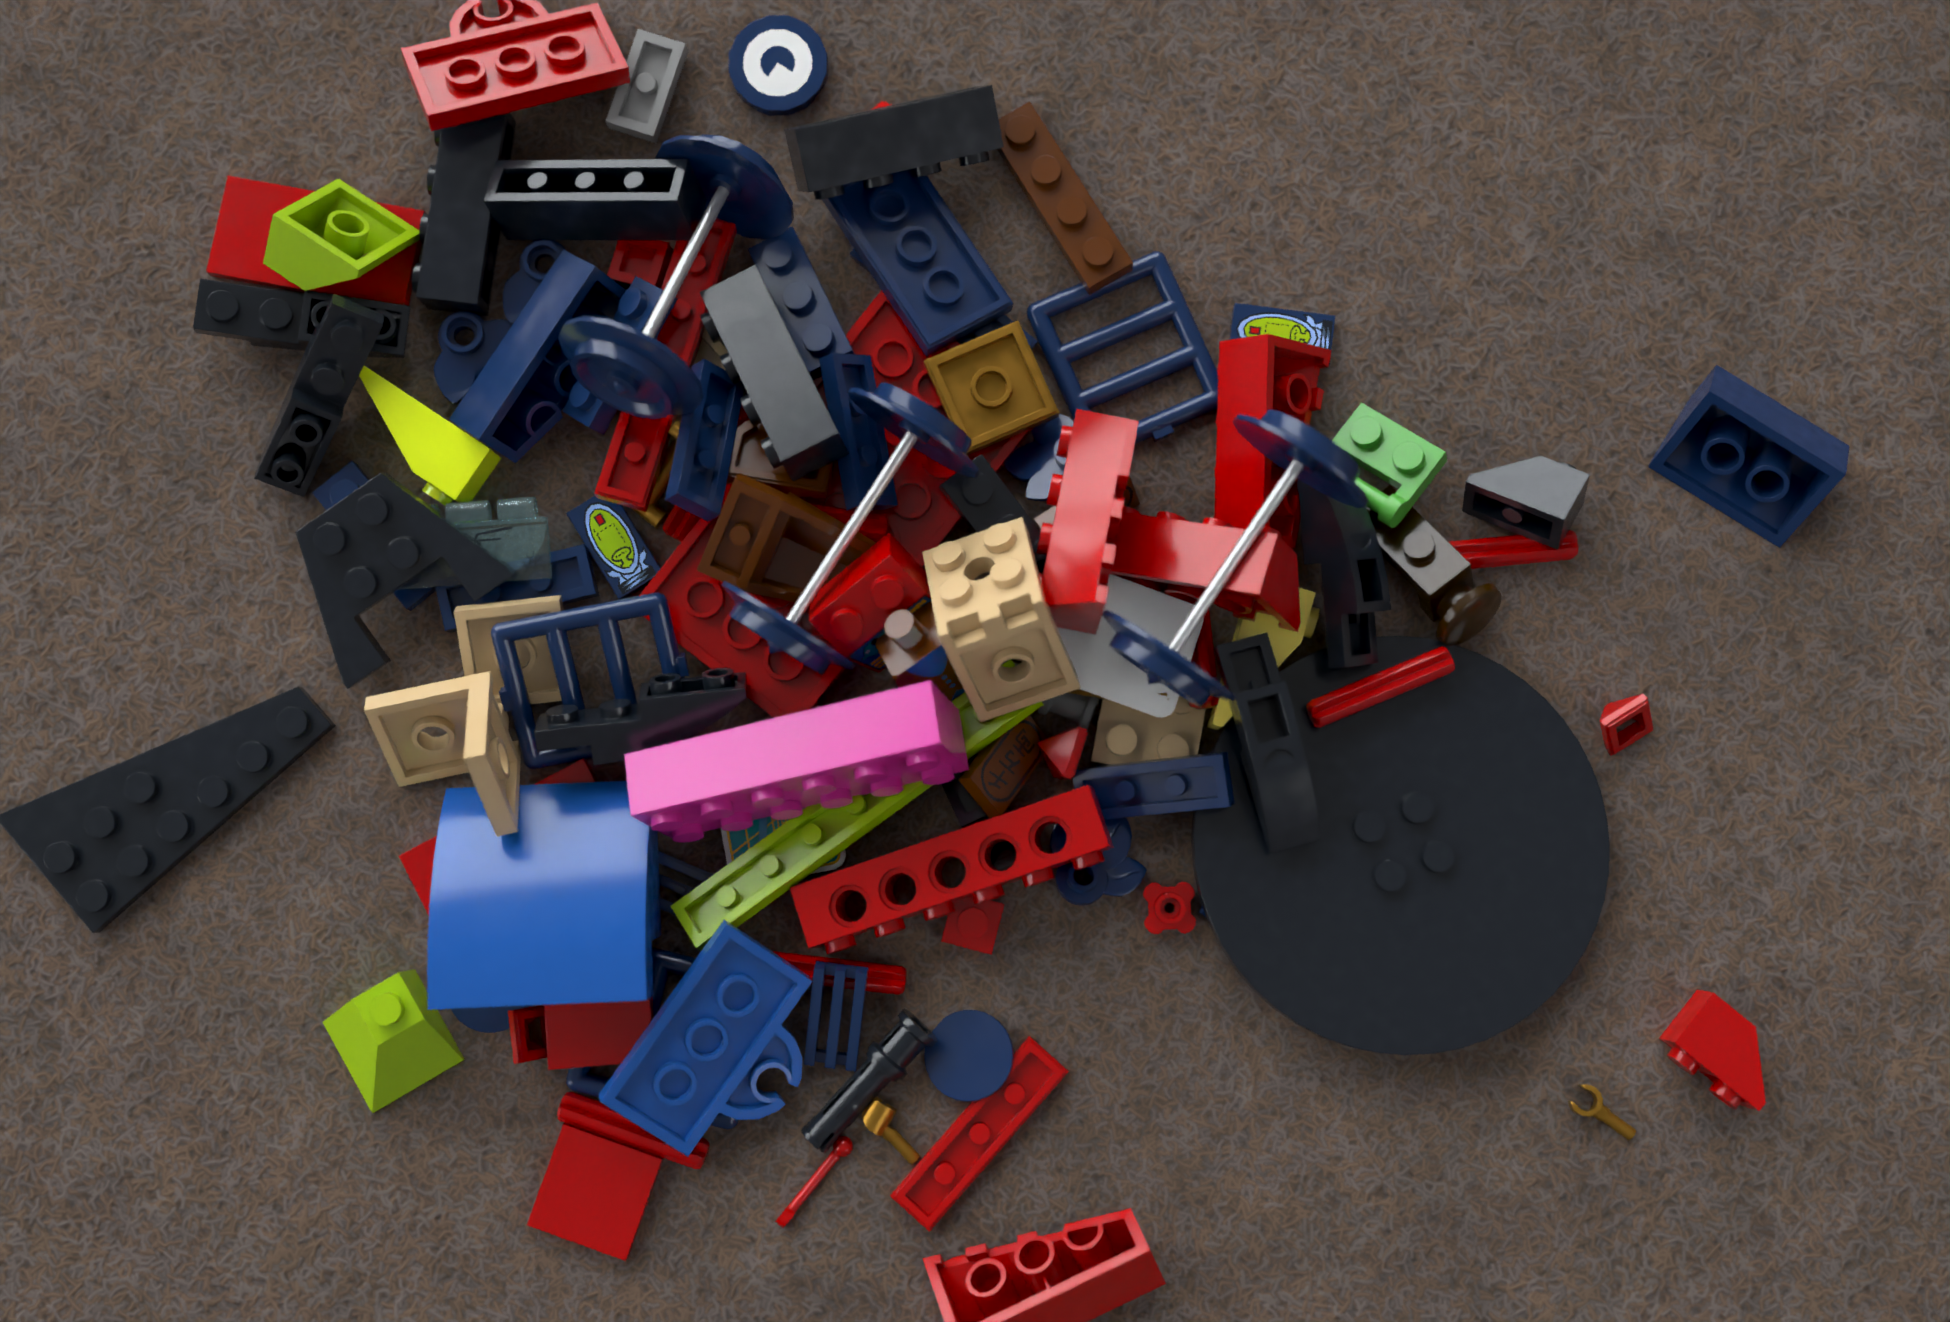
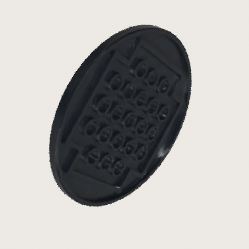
[1191,636,1610,1055]

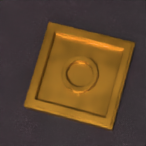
[924,320,1059,456]

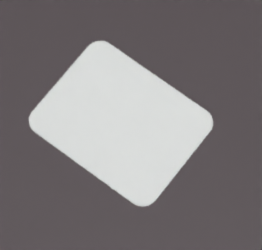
[1057,574,1203,718]

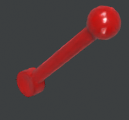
[775,1136,853,1228]

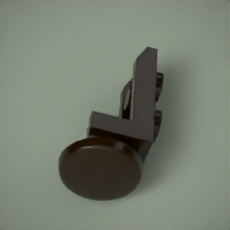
[1366,485,1502,646]

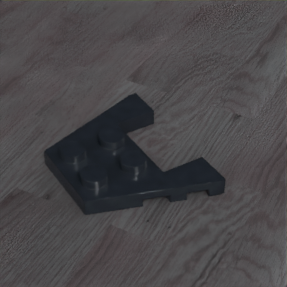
[295,473,517,689]

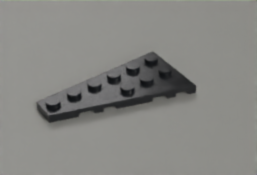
[0,687,336,933]

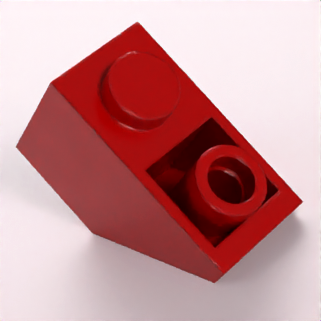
[1659,989,1766,1111]

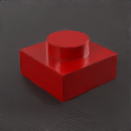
[607,240,673,289]
[941,896,1005,955]

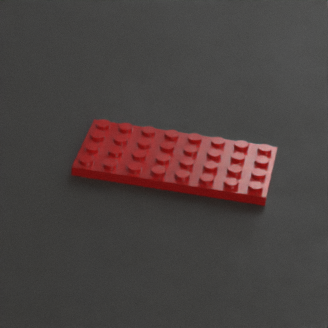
[639,290,1033,718]

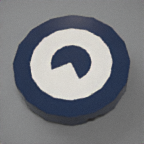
[729,15,828,116]

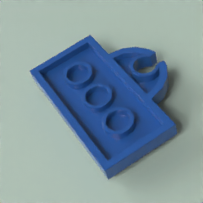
[598,920,812,1157]

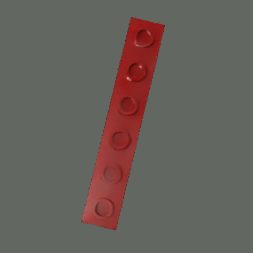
[790,785,1114,955]

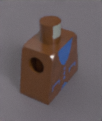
[875,601,965,701]

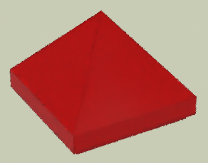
[1600,694,1654,756]
[1037,727,1088,780]
[508,1005,547,1064]

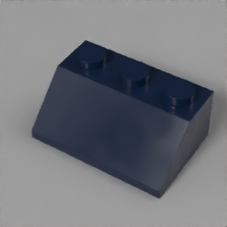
[1648,365,1850,548]

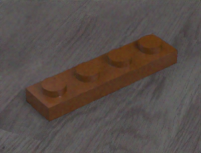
[997,101,1133,295]

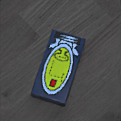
[1229,303,1335,368]
[566,496,661,599]

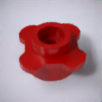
[1143,882,1196,934]

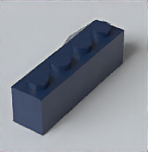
[449,249,626,463]

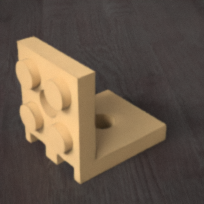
[923,517,1081,722]
[364,671,521,836]

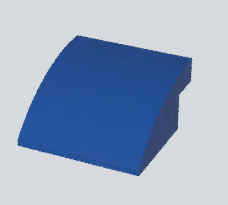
[427,781,661,1010]

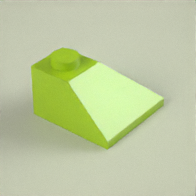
[263,178,420,291]
[323,969,465,1113]

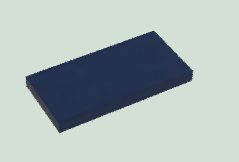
[821,169,1014,357]

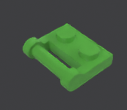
[1332,402,1448,528]

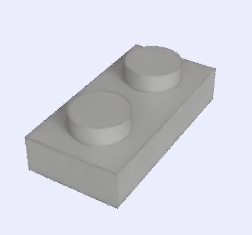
[606,29,688,143]

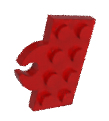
[401,0,630,131]

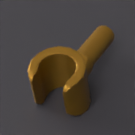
[1568,1084,1636,1140]
[862,1096,920,1165]

